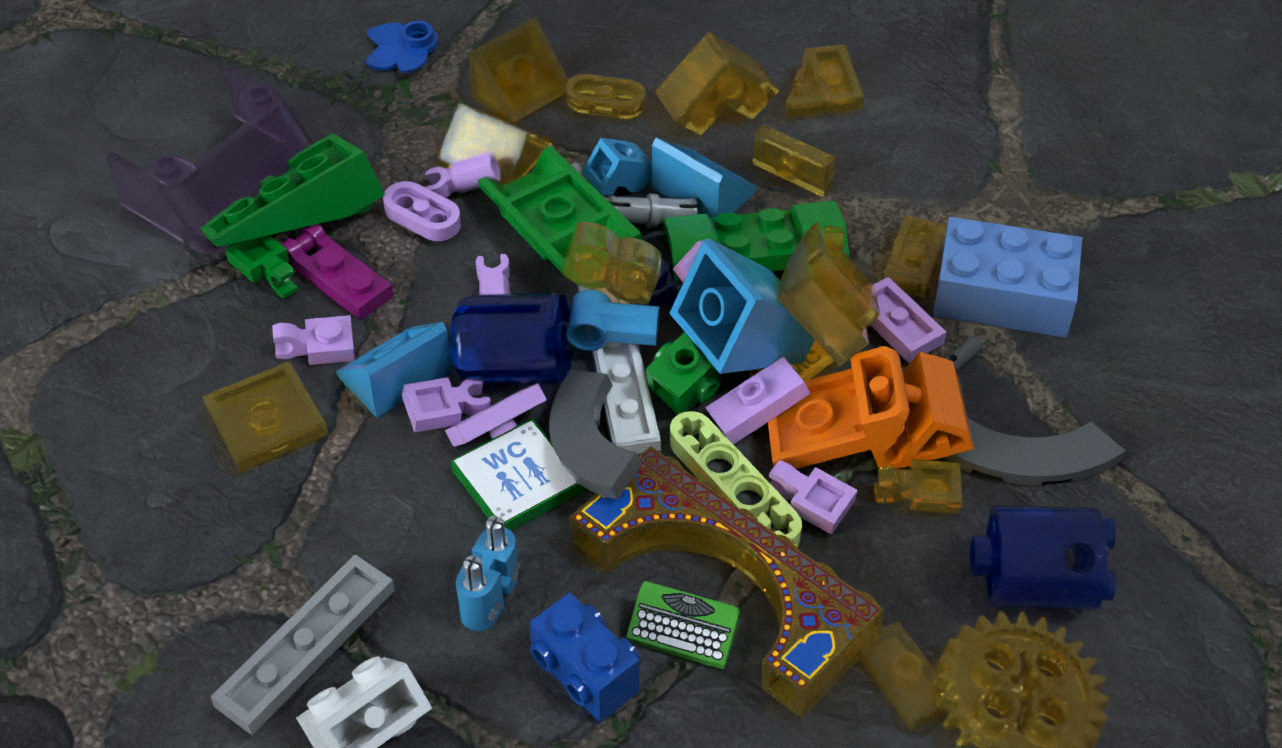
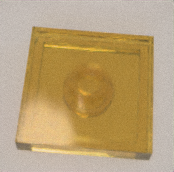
[202,361,328,472]

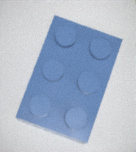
[933,217,1082,338]

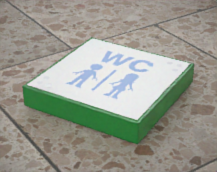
[451,419,584,531]

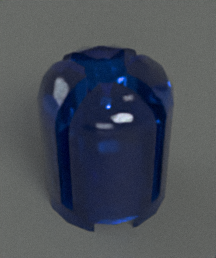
[448,293,573,386]

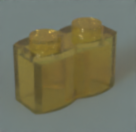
[562,222,662,304]

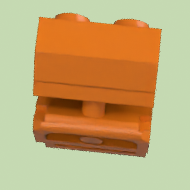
[768,346,974,473]

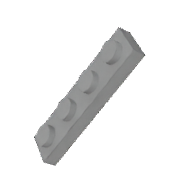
[210,555,395,735]

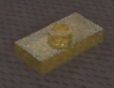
[753,124,836,197]
[882,215,947,297]
[854,621,957,732]

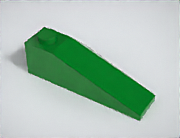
[200,133,385,247]

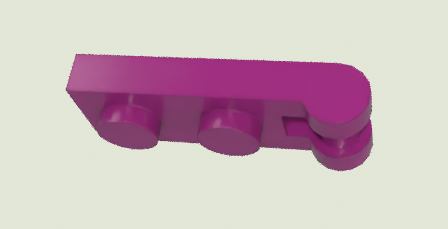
[281,224,394,320]

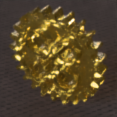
[933,611,1110,748]

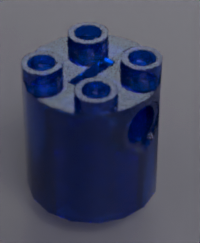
[969,505,1116,610]

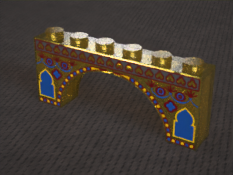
[570,446,884,718]

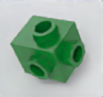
[645,332,720,414]

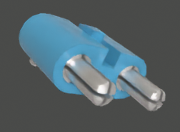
[456,515,521,631]

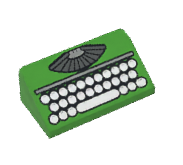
[626,581,740,670]

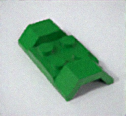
[478,145,642,288]
[662,201,850,281]

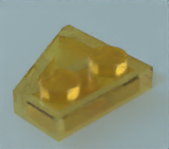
[785,44,864,118]

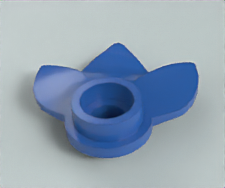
[365,20,438,74]

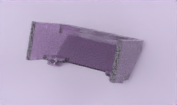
[106,63,314,254]

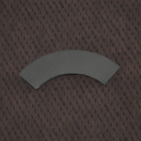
[549,369,642,500]
[942,418,1126,486]

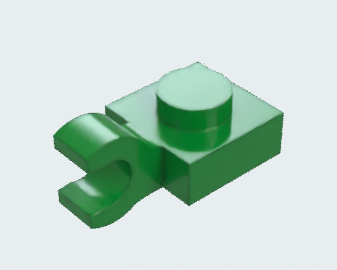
[225,235,299,299]

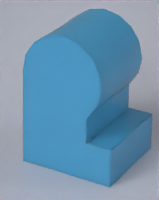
[582,138,652,195]

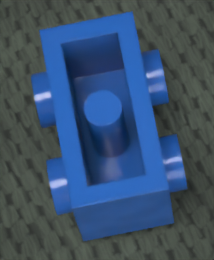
[530,592,640,723]

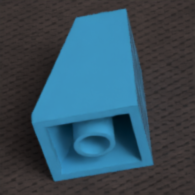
[670,239,822,374]

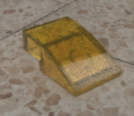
[777,222,881,367]

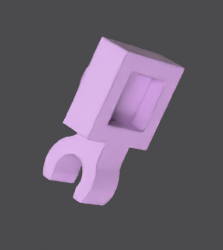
[272,315,355,365]
[769,460,858,535]

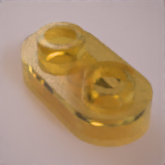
[566,74,646,119]

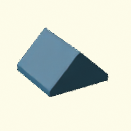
[652,137,758,217]
[336,322,452,418]

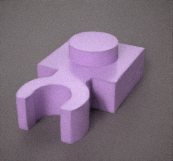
[402,377,491,433]

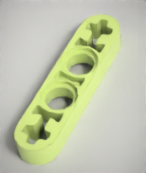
[670,411,802,555]

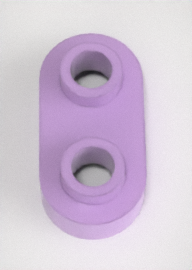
[383,181,461,241]

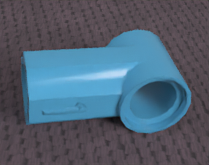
[566,289,660,351]

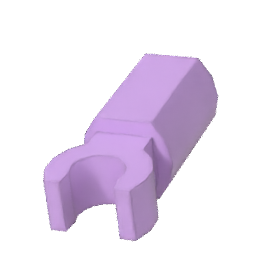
[425,152,500,198]
[476,254,512,327]

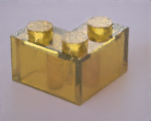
[655,32,780,135]

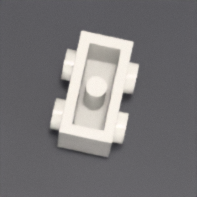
[296,656,432,748]

